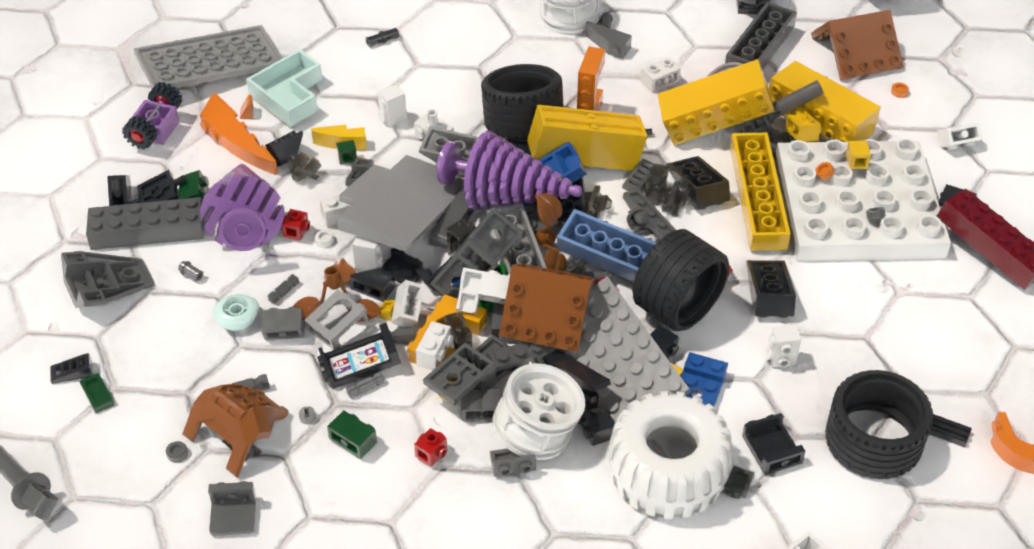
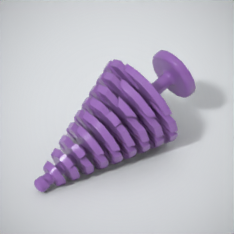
[437,130,582,210]
[200,163,284,251]

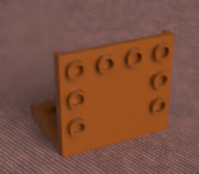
[811,9,904,81]
[499,263,596,352]

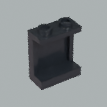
[742,413,806,476]

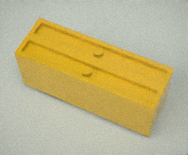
[658,59,775,145]
[769,60,881,142]
[527,105,648,171]

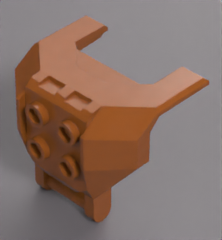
[182,383,289,478]

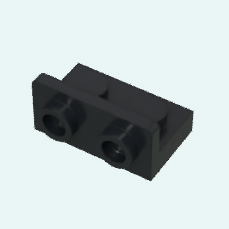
[380,248,423,284]

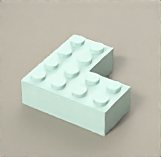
[246,49,323,127]

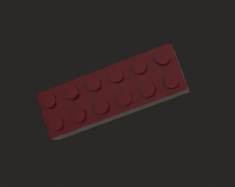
[936,188,1034,290]

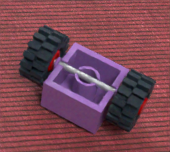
[122,82,182,149]

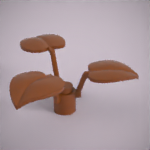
[534,193,568,272]
[292,258,381,322]

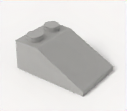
[419,126,478,176]

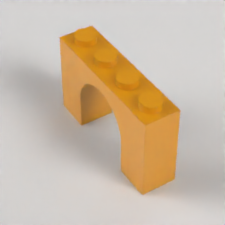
[407,295,487,364]

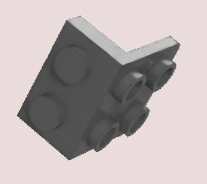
[208,481,256,536]

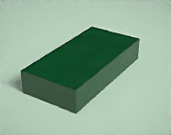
[79,373,115,414]

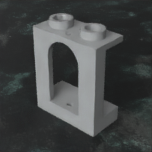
[304,290,369,350]

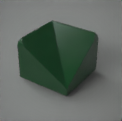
[336,140,357,165]

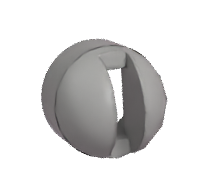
[299,406,316,424]

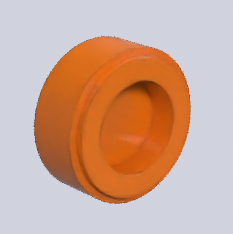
[891,82,909,98]
[815,162,835,181]

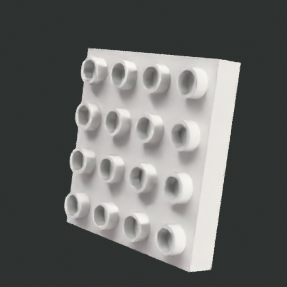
[775,138,951,262]

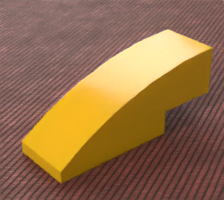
[311,124,367,150]

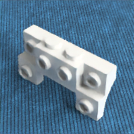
[456,268,510,314]

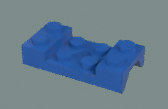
[518,141,587,207]
[681,352,728,407]

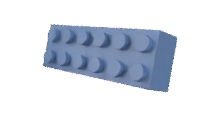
[557,209,657,282]

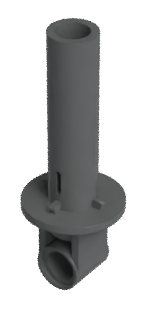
[738,80,824,133]
[0,445,59,520]

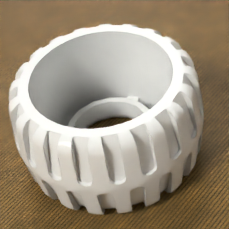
[608,391,732,519]

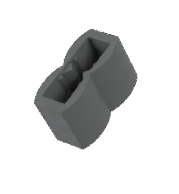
[461,388,502,422]

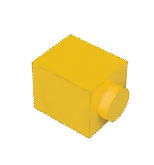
[846,140,871,169]

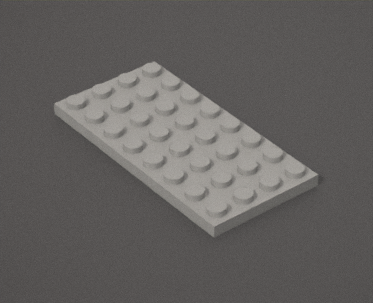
[134,25,283,89]
[562,276,691,423]

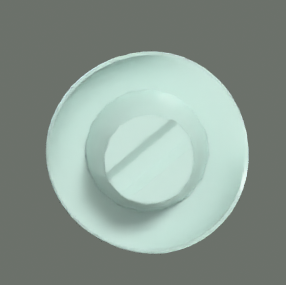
[213,294,259,331]

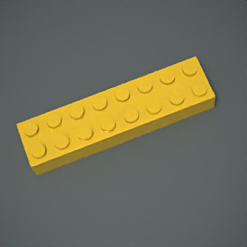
[730,132,791,251]

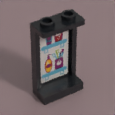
[317,322,401,389]

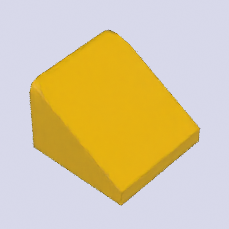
[378,300,395,322]

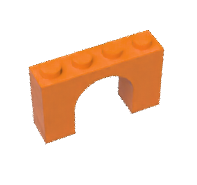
[577,46,606,111]

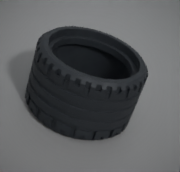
[481,64,564,140]
[632,229,729,332]
[825,370,933,479]

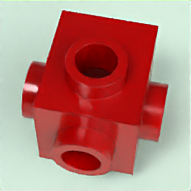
[282,209,310,241]
[414,428,448,467]

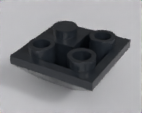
[265,130,303,167]

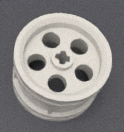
[539,0,600,34]
[493,364,585,460]

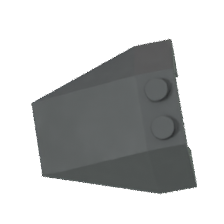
[61,251,154,308]

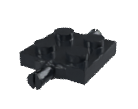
[128,169,187,204]

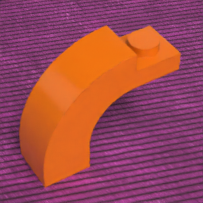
[990,412,1034,474]

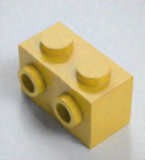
[785,110,822,142]

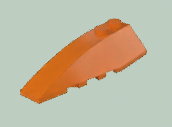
[200,93,278,175]

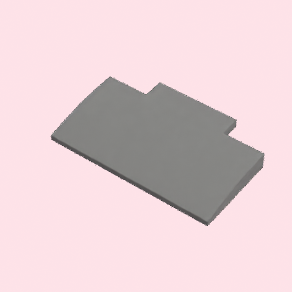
[337,155,464,252]

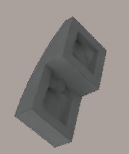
[346,157,374,186]

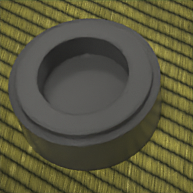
[866,207,886,219]
[166,441,188,463]

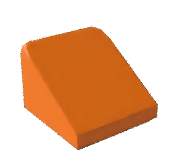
[240,94,254,119]

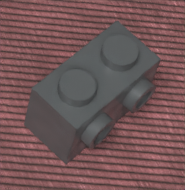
[261,307,305,340]

